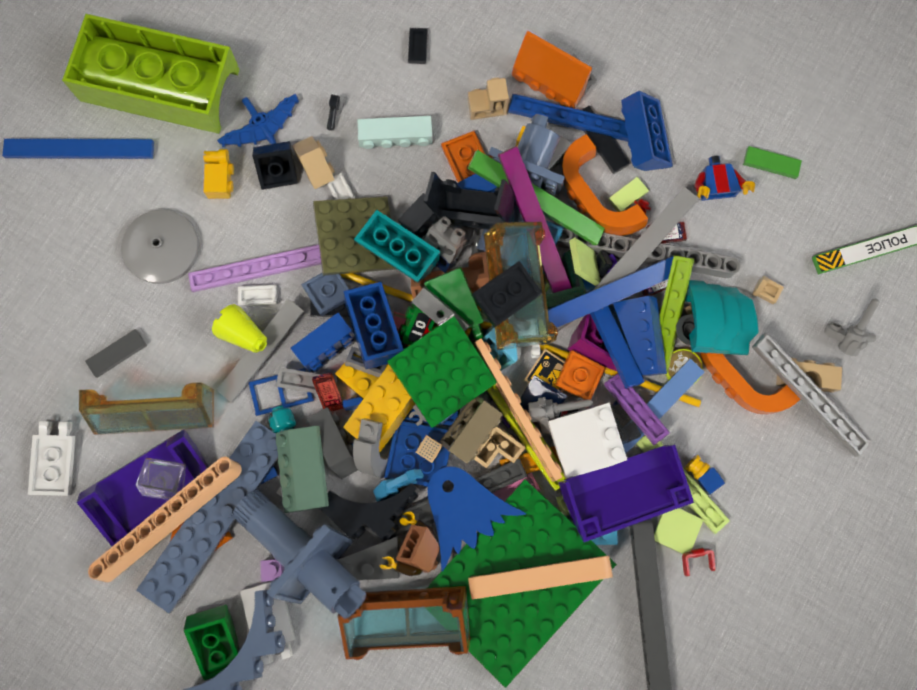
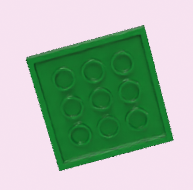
[387,316,497,428]

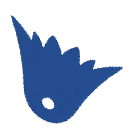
[427,467,526,571]

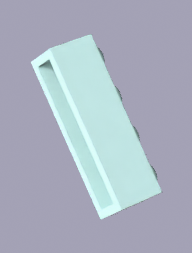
[357,116,432,149]

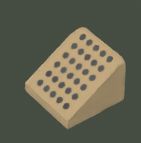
[416,435,443,463]

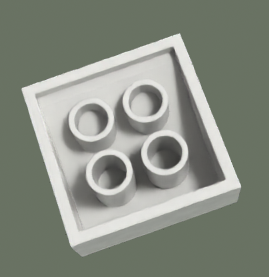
[547,403,627,479]

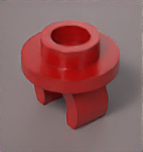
[634,198,651,215]

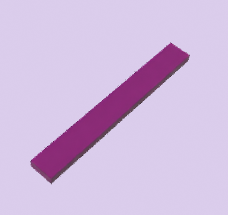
[498,146,572,297]

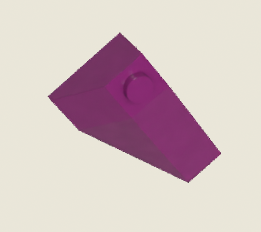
[567,313,643,377]

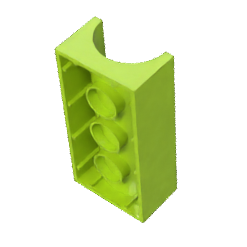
[62,14,240,134]

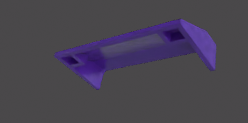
[558,445,694,542]

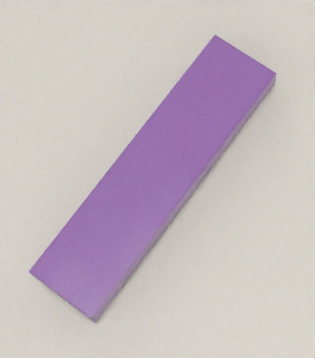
[604,373,670,446]

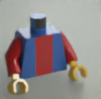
[694,156,755,201]

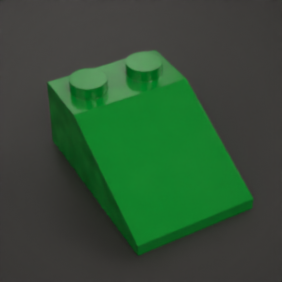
[183,604,240,681]

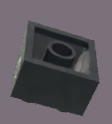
[252,141,298,190]

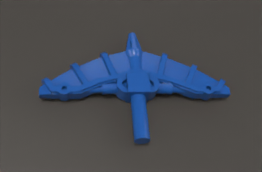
[217,94,299,147]

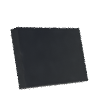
[471,261,543,328]

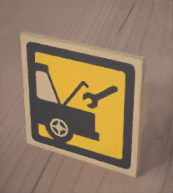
[524,349,565,392]

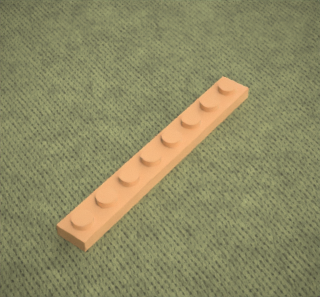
[473,338,562,482]

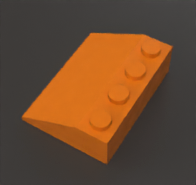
[512,31,592,109]

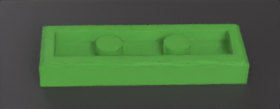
[743,146,802,179]

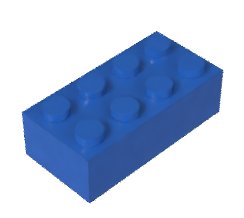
[343,282,403,370]

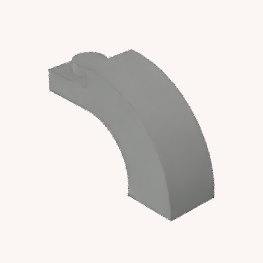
[353,418,388,478]

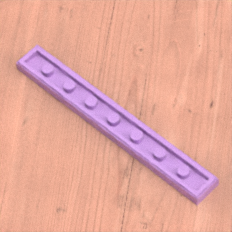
[188,245,321,292]

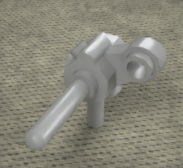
[824,299,879,356]
[528,397,593,437]

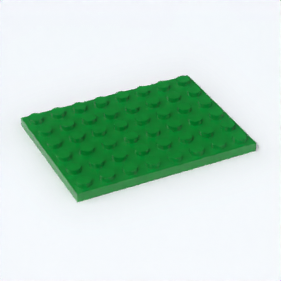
[425,479,617,688]

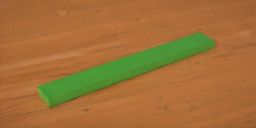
[467,150,605,246]

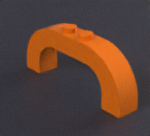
[562,134,648,236]
[700,352,801,415]

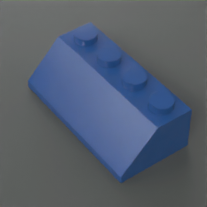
[621,91,673,171]

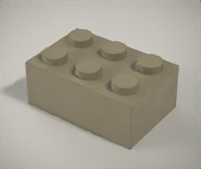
[440,396,503,464]

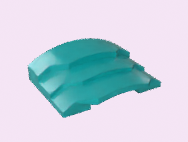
[685,280,759,355]

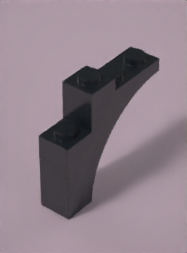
[320,483,420,541]

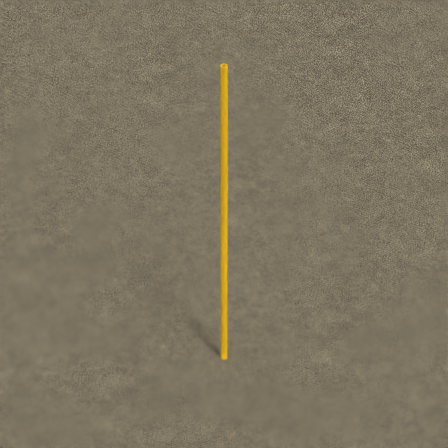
[340,273,701,407]

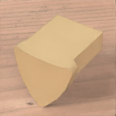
[752,276,784,304]

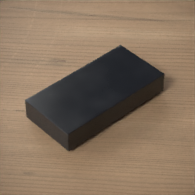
[408,28,427,64]

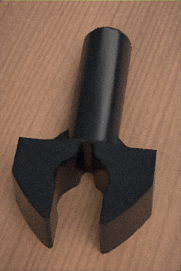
[327,94,340,131]

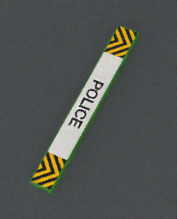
[812,226,917,275]

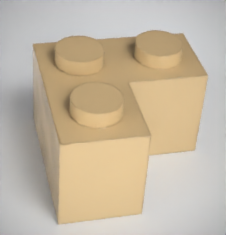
[468,78,509,120]
[292,136,335,189]
[474,426,526,468]

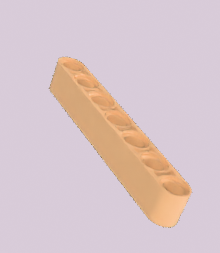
[468,555,613,599]

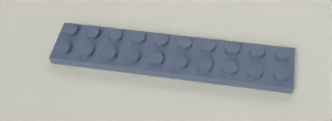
[136,421,278,613]

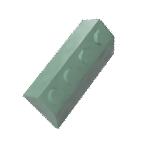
[276,426,329,513]

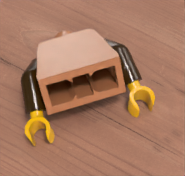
[380,512,440,576]

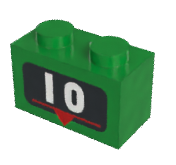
[398,304,435,345]

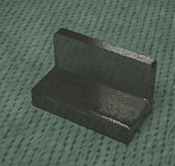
[610,404,641,444]

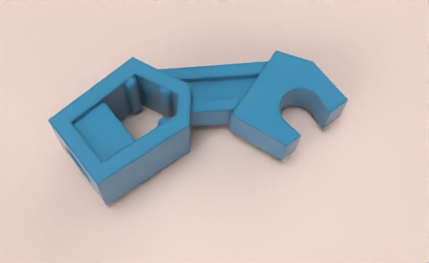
[373,469,424,502]

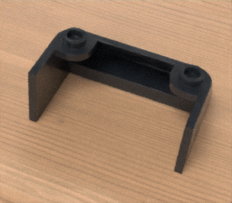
[423,172,514,232]

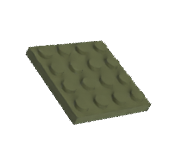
[313,197,397,276]

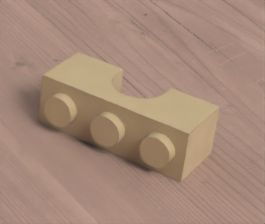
[776,358,842,393]

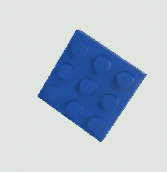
[384,421,450,488]

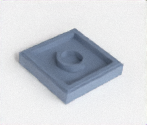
[301,273,350,316]

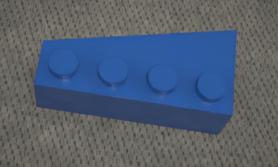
[613,296,667,376]

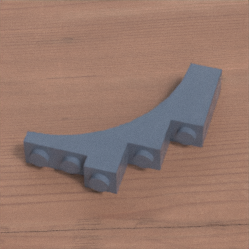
[184,590,285,690]

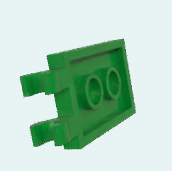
[424,267,484,340]

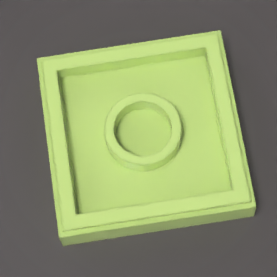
[569,238,601,286]
[654,508,703,554]

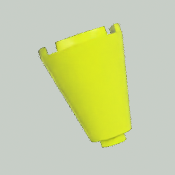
[212,304,267,353]

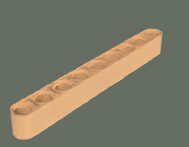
[88,457,242,582]

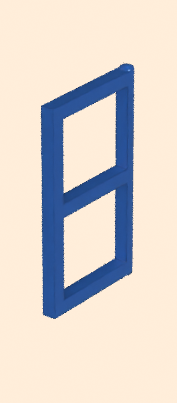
[249,368,314,416]

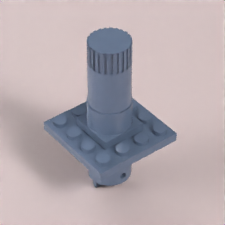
[476,114,565,261]
[233,490,366,619]

